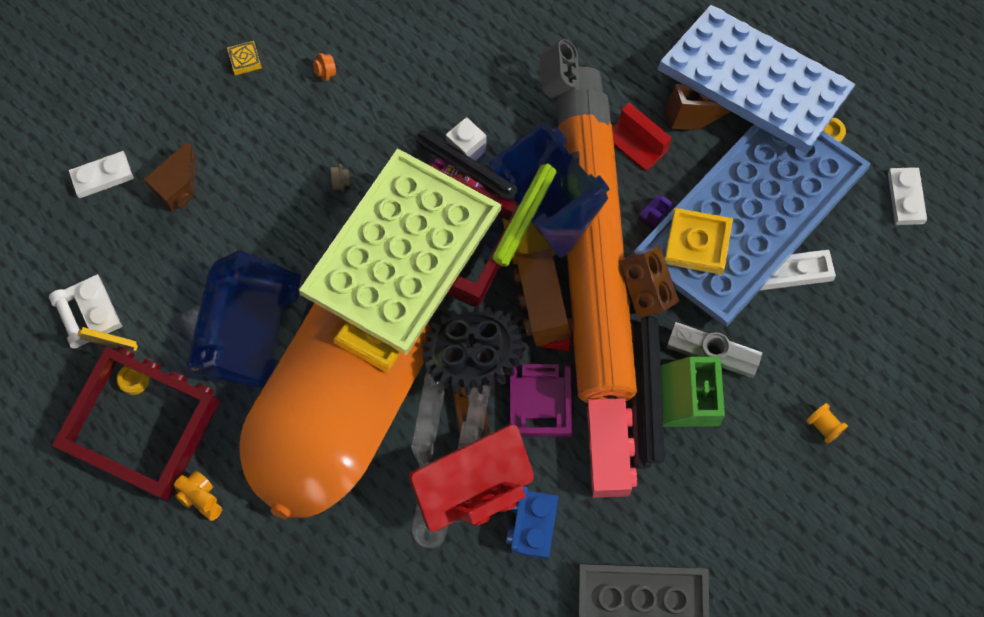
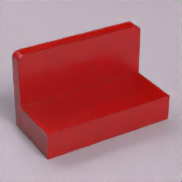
[612,103,672,171]

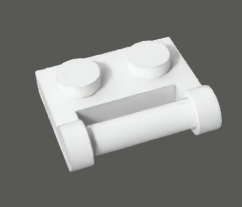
[49,274,122,348]

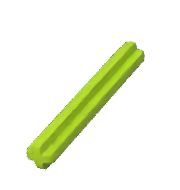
[493,164,556,266]

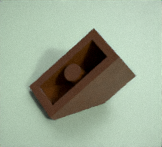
[665,84,732,130]
[144,142,197,212]

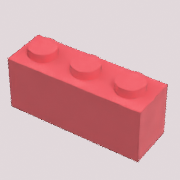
[587,398,637,498]

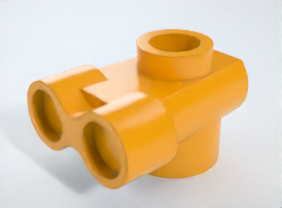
[174,470,222,521]

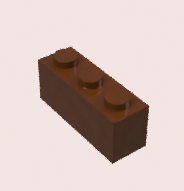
[513,248,571,347]

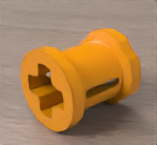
[806,403,848,444]

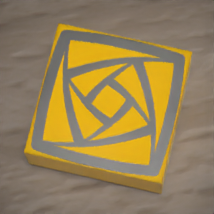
[227,41,262,76]

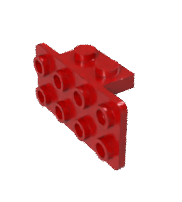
[409,424,534,532]

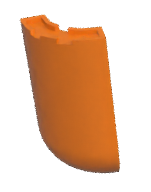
[240,303,433,519]

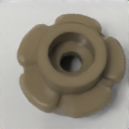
[330,164,350,192]

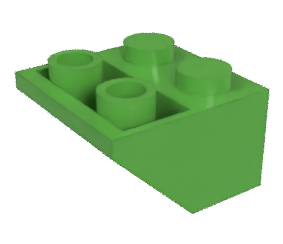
[660,356,725,427]

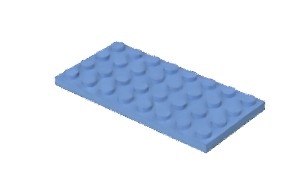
[633,124,871,327]

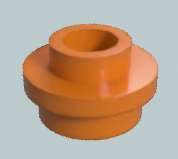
[313,53,336,81]

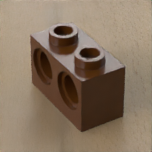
[618,245,679,318]

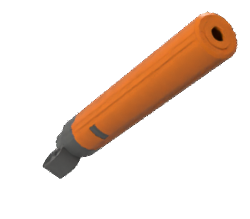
[540,39,637,403]

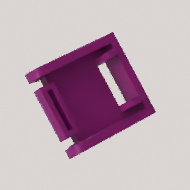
[510,364,572,437]

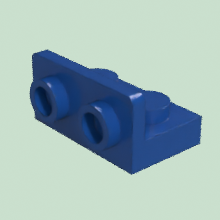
[506,486,559,560]

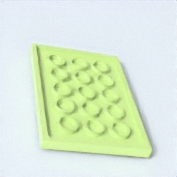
[299,148,501,355]

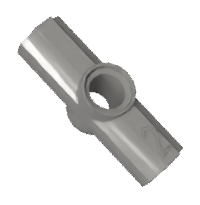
[667,322,763,378]

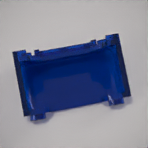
[488,121,610,259]
[187,250,301,388]

